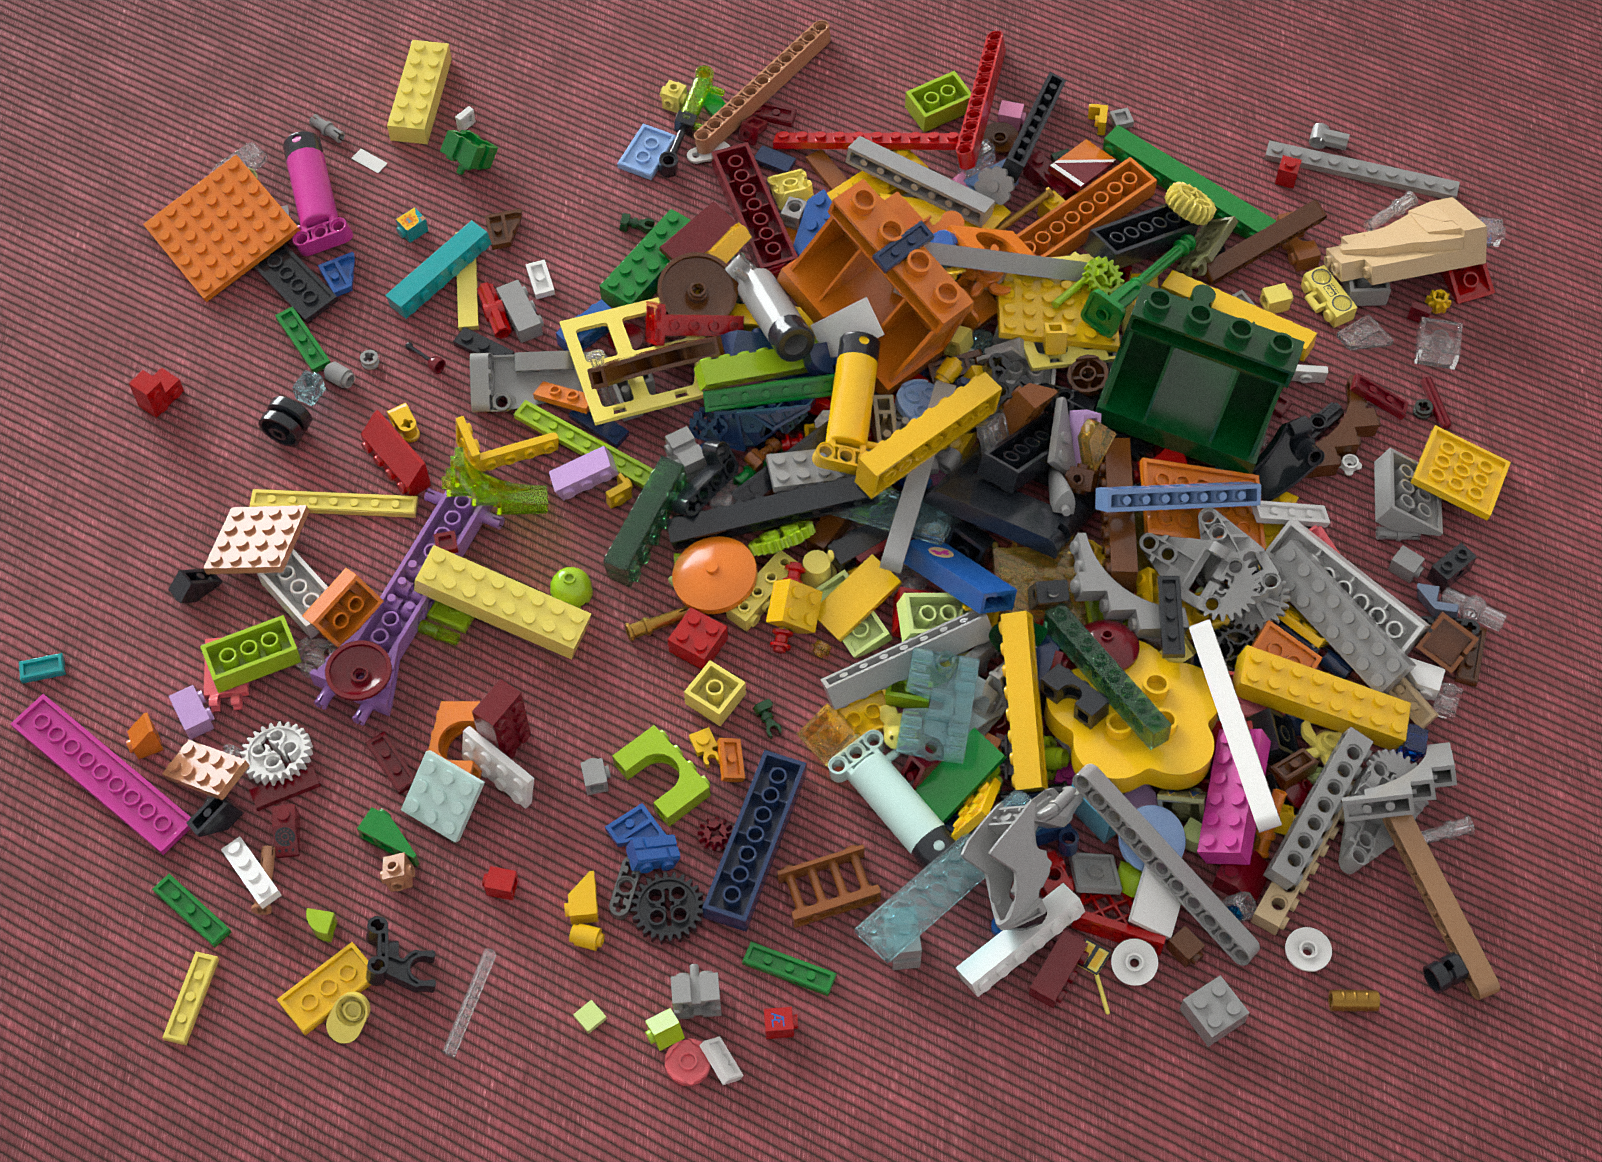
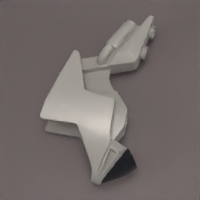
[961,786,1083,931]

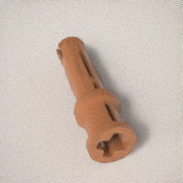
[251,846,276,915]

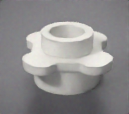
[1339,454,1362,476]

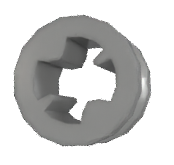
[360,350,379,370]

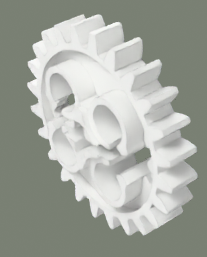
[240,721,313,786]

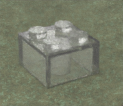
[1414,317,1463,370]

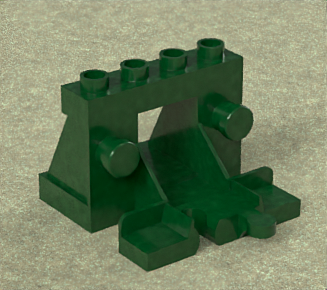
[1095,284,1305,474]

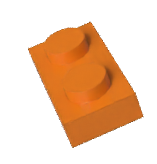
[717,738,745,782]

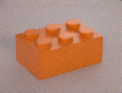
[302,568,384,648]

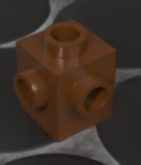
[1065,463,1100,494]

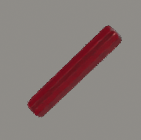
[1420,376,1452,430]

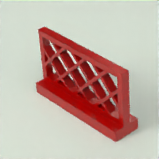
[1071,892,1166,956]

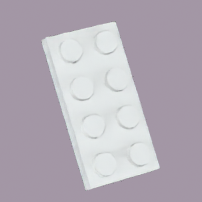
[462,726,534,809]

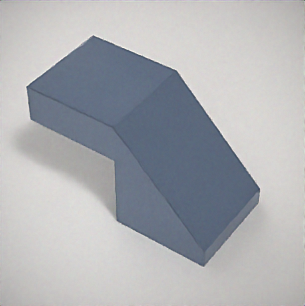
[1417,583,1458,618]

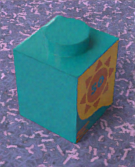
[396,207,429,243]

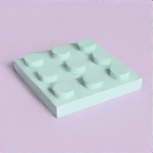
[401,750,485,842]

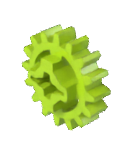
[1082,256,1124,296]

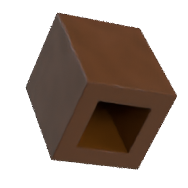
[1166,926,1205,968]

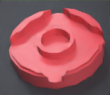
[665,1038,711,1086]

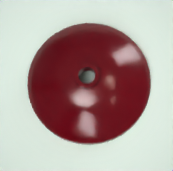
[1073,620,1140,674]
[325,640,392,701]

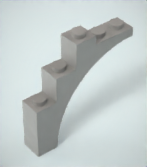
[1070,533,1189,639]

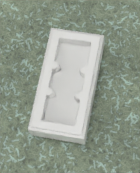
[1291,365,1328,383]
[699,1036,744,1085]

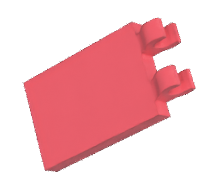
[204,637,249,712]

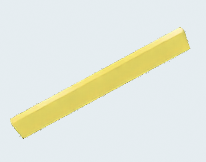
[249,489,419,518]

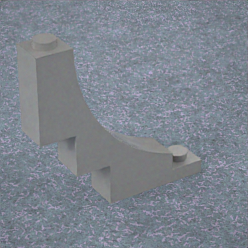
[1342,742,1457,822]

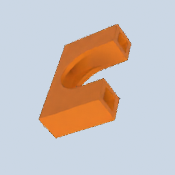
[947,225,1035,269]
[427,701,482,779]

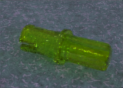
[418,620,461,645]

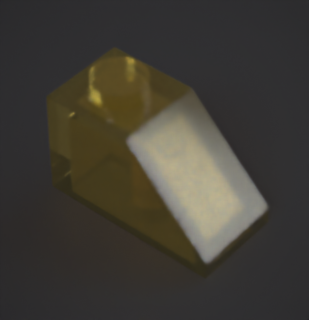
[1077,419,1116,471]

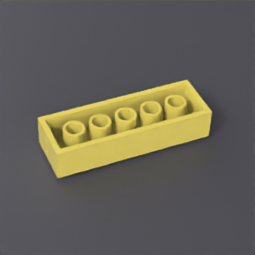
[387,40,452,144]

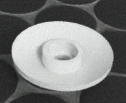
[1285,927,1332,972]
[1111,939,1158,986]

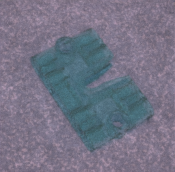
[896,647,980,765]

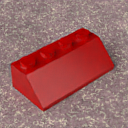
[361,410,431,496]

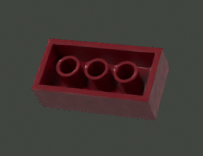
[472,679,531,759]

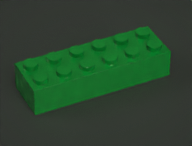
[599,209,691,308]

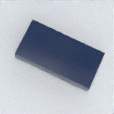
[754,145,796,174]

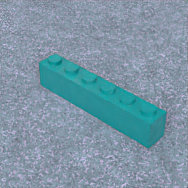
[385,220,492,319]

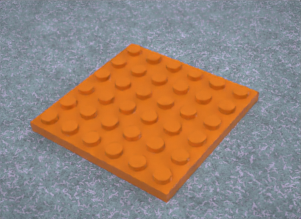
[143,155,301,303]

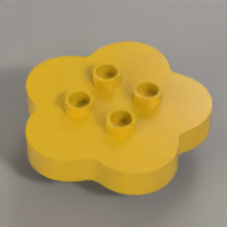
[1044,640,1218,793]

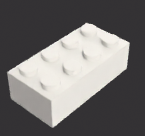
[257,549,328,639]

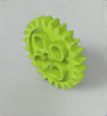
[748,521,816,556]

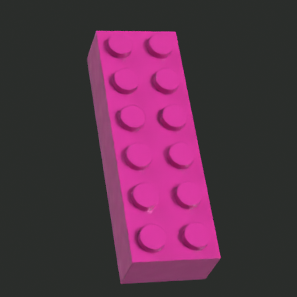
[1197,729,1271,865]

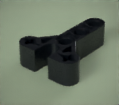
[967,353,1035,434]

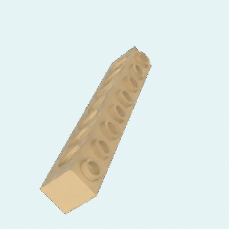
[1251,773,1355,935]

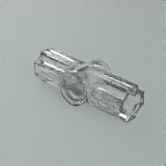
[1440,587,1507,632]

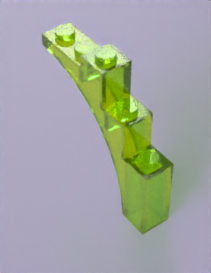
[442,447,548,515]

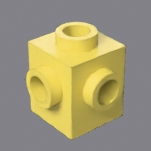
[660,80,689,113]

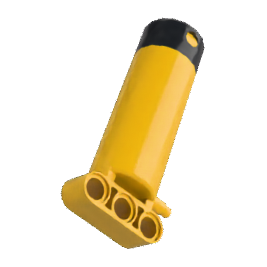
[812,331,881,476]

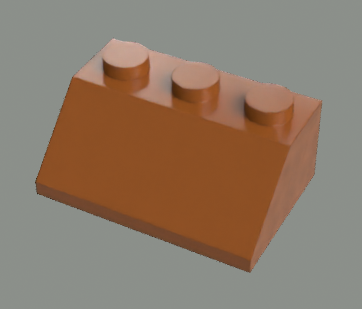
[989,383,1058,441]

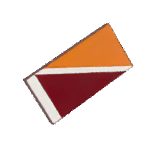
[1047,139,1117,192]

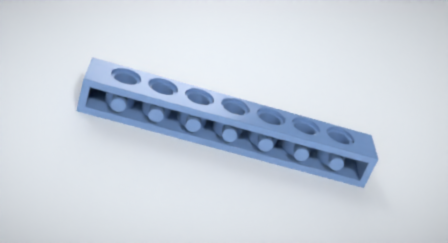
[1095,481,1261,512]

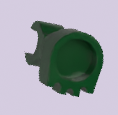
[619,213,655,234]
[753,699,782,739]

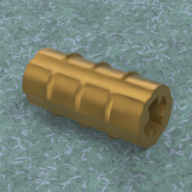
[1328,989,1380,1013]

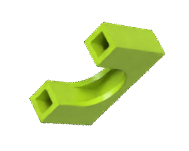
[612,725,711,827]

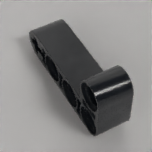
[672,440,739,516]

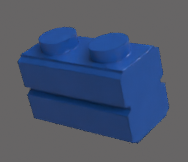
[626,834,680,873]

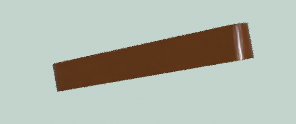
[1204,200,1328,285]

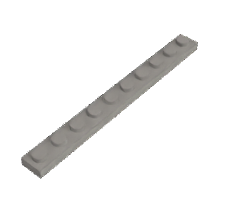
[1264,140,1460,199]

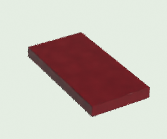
[659,201,737,261]

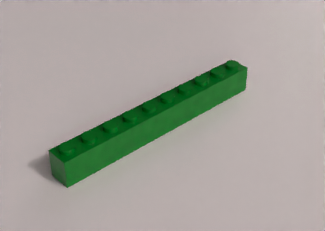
[1103,125,1276,239]

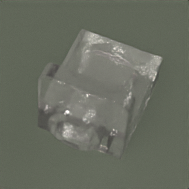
[1433,683,1463,721]

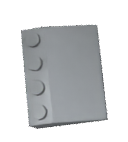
[1374,448,1443,536]

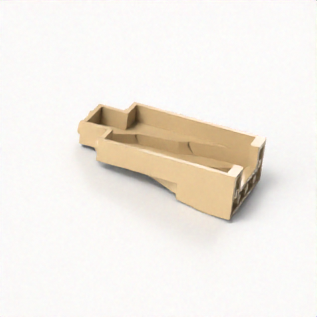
[1324,197,1487,285]

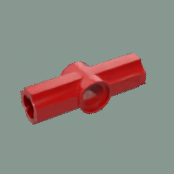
[477,282,512,339]

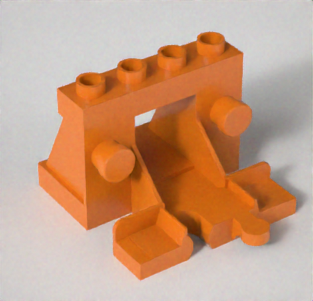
[777,179,997,395]

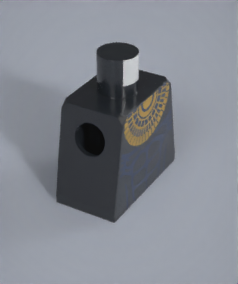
[1027,579,1071,610]

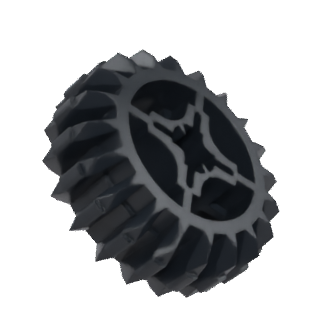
[1214,623,1257,671]

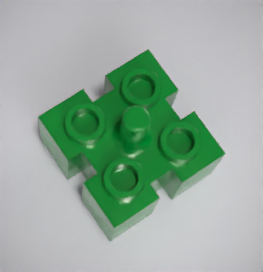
[440,130,498,175]

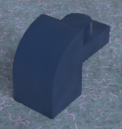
[803,342,837,376]

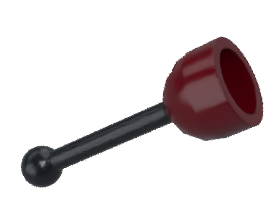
[405,342,446,374]

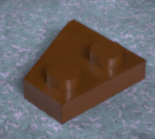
[485,208,523,250]

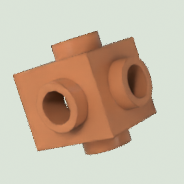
[380,852,415,892]

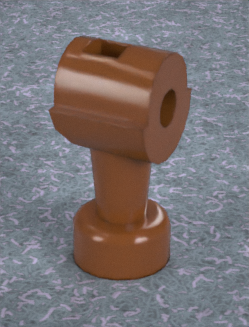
[744,436,782,472]

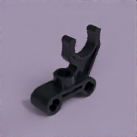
[366,916,436,993]

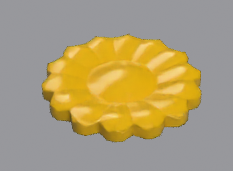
[945,266,966,280]

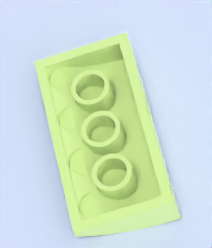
[816,569,893,659]

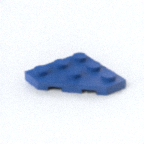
[793,189,832,257]

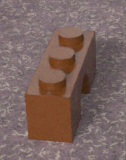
[1276,211,1321,272]

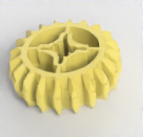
[1164,182,1217,225]

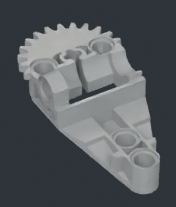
[1198,507,1291,633]
[1139,533,1261,622]
[1338,749,1429,874]

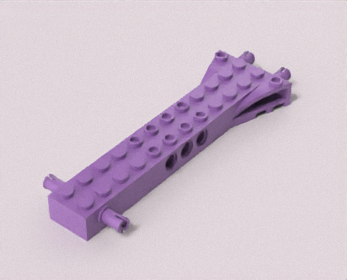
[309,478,505,726]

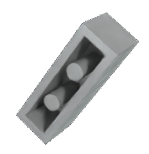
[496,280,544,343]

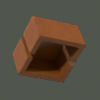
[1415,611,1479,674]

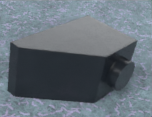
[168,569,223,603]
[186,796,244,837]

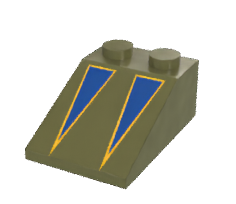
[1157,788,1207,823]

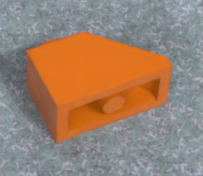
[126,712,164,760]

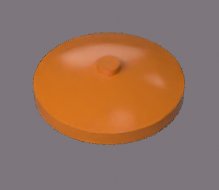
[672,536,758,614]

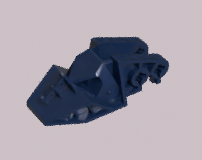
[689,398,816,451]

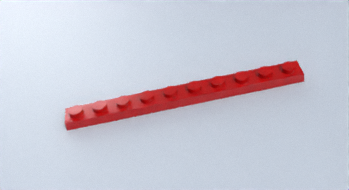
[773,131,960,150]

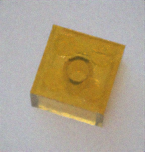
[797,703,862,767]

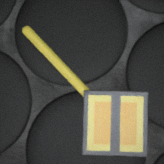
[1078,938,1112,1015]

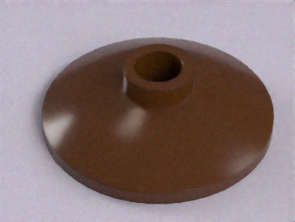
[982,122,1018,153]

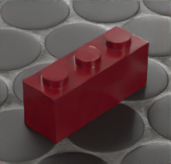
[1029,930,1089,1009]

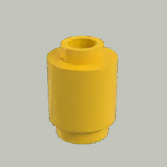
[934,356,963,384]
[569,923,605,951]

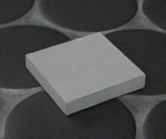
[1068,853,1122,895]

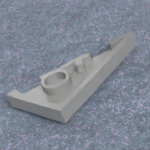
[1047,397,1076,476]

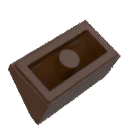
[1270,748,1319,791]

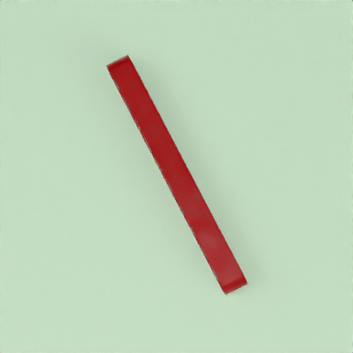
[956,31,1006,170]

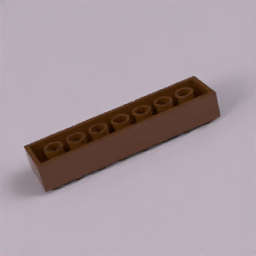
[1098,438,1138,594]

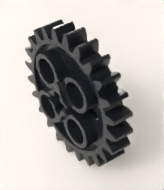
[631,872,705,945]

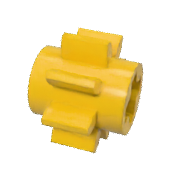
[1425,289,1452,314]

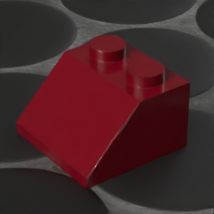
[1212,849,1269,908]

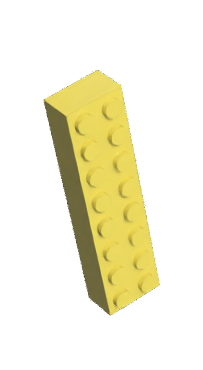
[414,545,591,660]

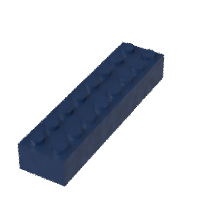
[702,750,807,932]

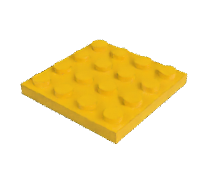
[1410,425,1511,521]

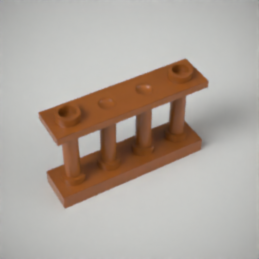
[777,844,881,928]

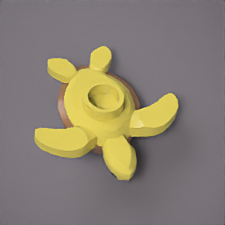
[1301,720,1343,774]

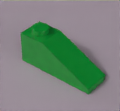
[357,807,419,867]

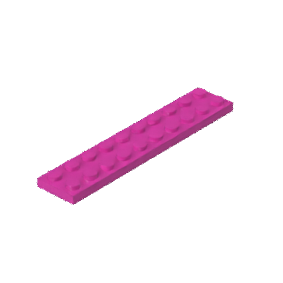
[10,694,191,855]

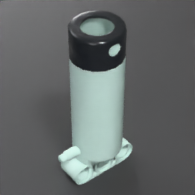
[828,730,963,875]

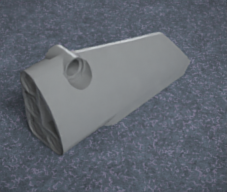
[470,351,608,412]

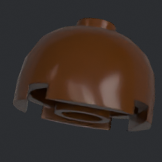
[1067,354,1109,397]

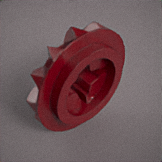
[697,816,733,851]

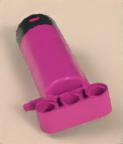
[283,131,353,256]

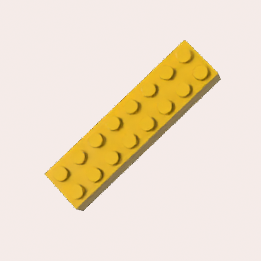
[855,372,1002,499]
[1232,645,1411,750]

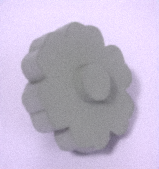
[974,166,1015,206]

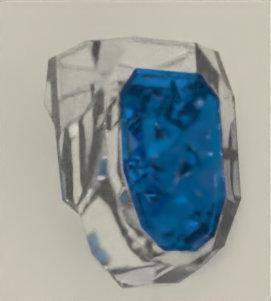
[1221,892,1256,922]

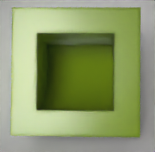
[1118,861,1142,898]
[306,908,338,942]

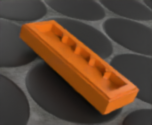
[533,381,590,414]

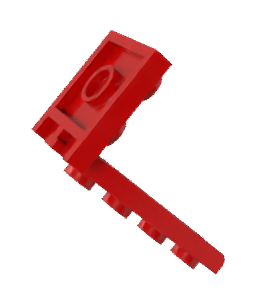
[645,301,744,346]

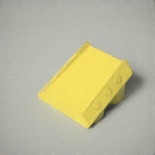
[767,169,814,211]

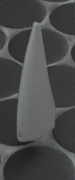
[1048,467,1075,516]

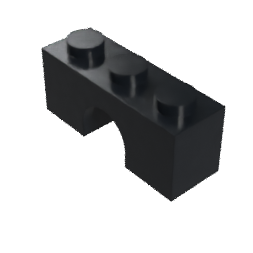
[1040,663,1110,729]

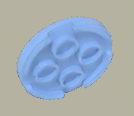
[895,379,935,421]
[1118,805,1186,872]

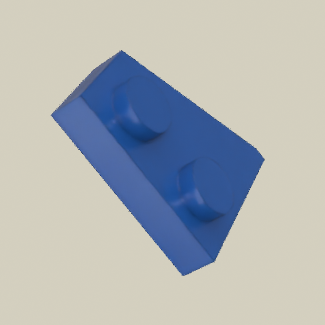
[318,252,355,297]
[605,803,666,847]

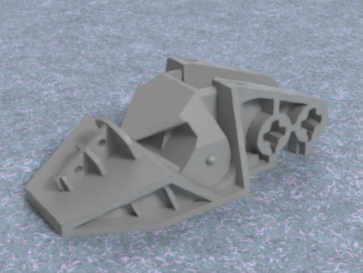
[924,640,1009,751]

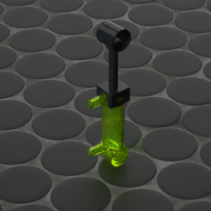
[659,65,725,178]

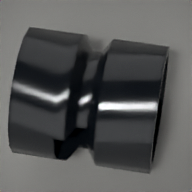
[1423,952,1468,994]

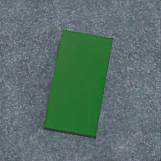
[915,727,1007,823]

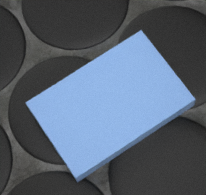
[617,124,676,180]

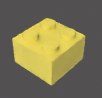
[684,660,746,726]

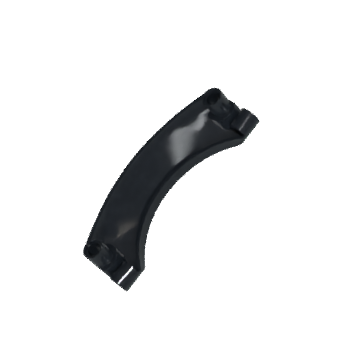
[1134,415,1325,501]

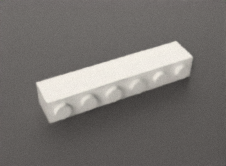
[956,883,1085,997]

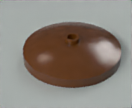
[657,252,738,315]

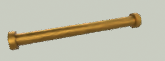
[995,187,1055,230]

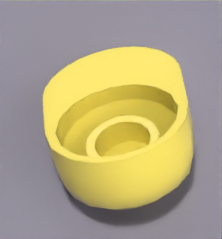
[326,991,371,1043]

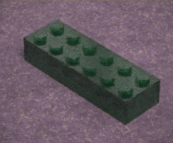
[603,455,689,588]

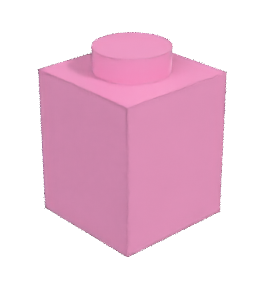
[997,100,1027,131]

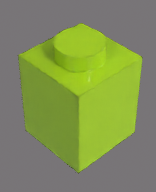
[645,1008,685,1051]

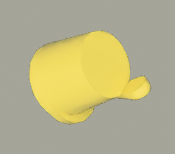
[801,550,837,589]

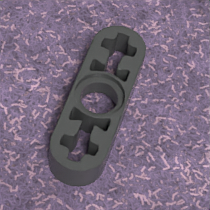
[609,856,642,920]

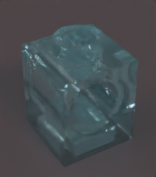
[292,370,326,407]

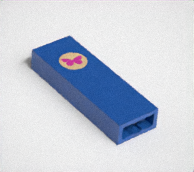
[904,537,1017,614]

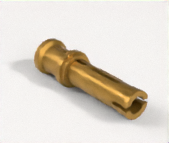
[625,606,688,642]

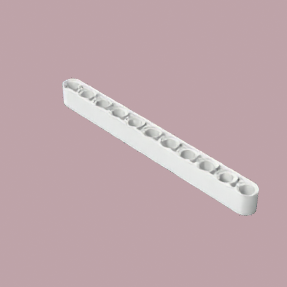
[1189,619,1282,833]

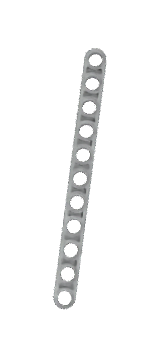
[924,242,1088,281]
[880,380,956,574]
[1072,764,1260,966]

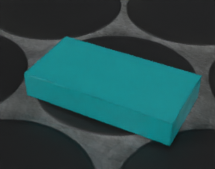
[19,653,66,684]

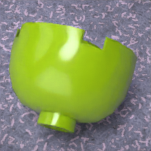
[550,567,593,608]

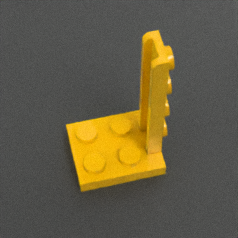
[456,416,559,480]

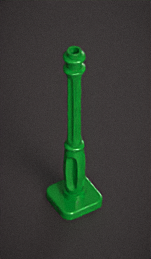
[1081,234,1196,338]

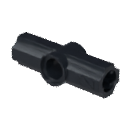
[1309,402,1344,440]

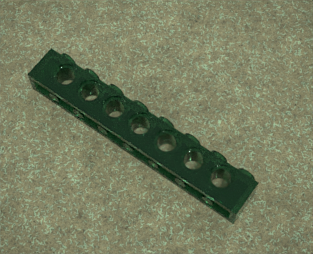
[1043,602,1172,750]

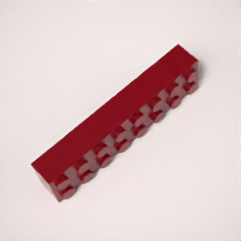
[711,142,798,270]

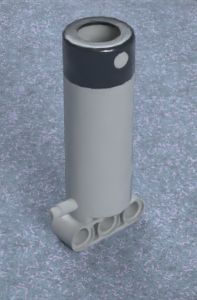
[725,254,815,362]

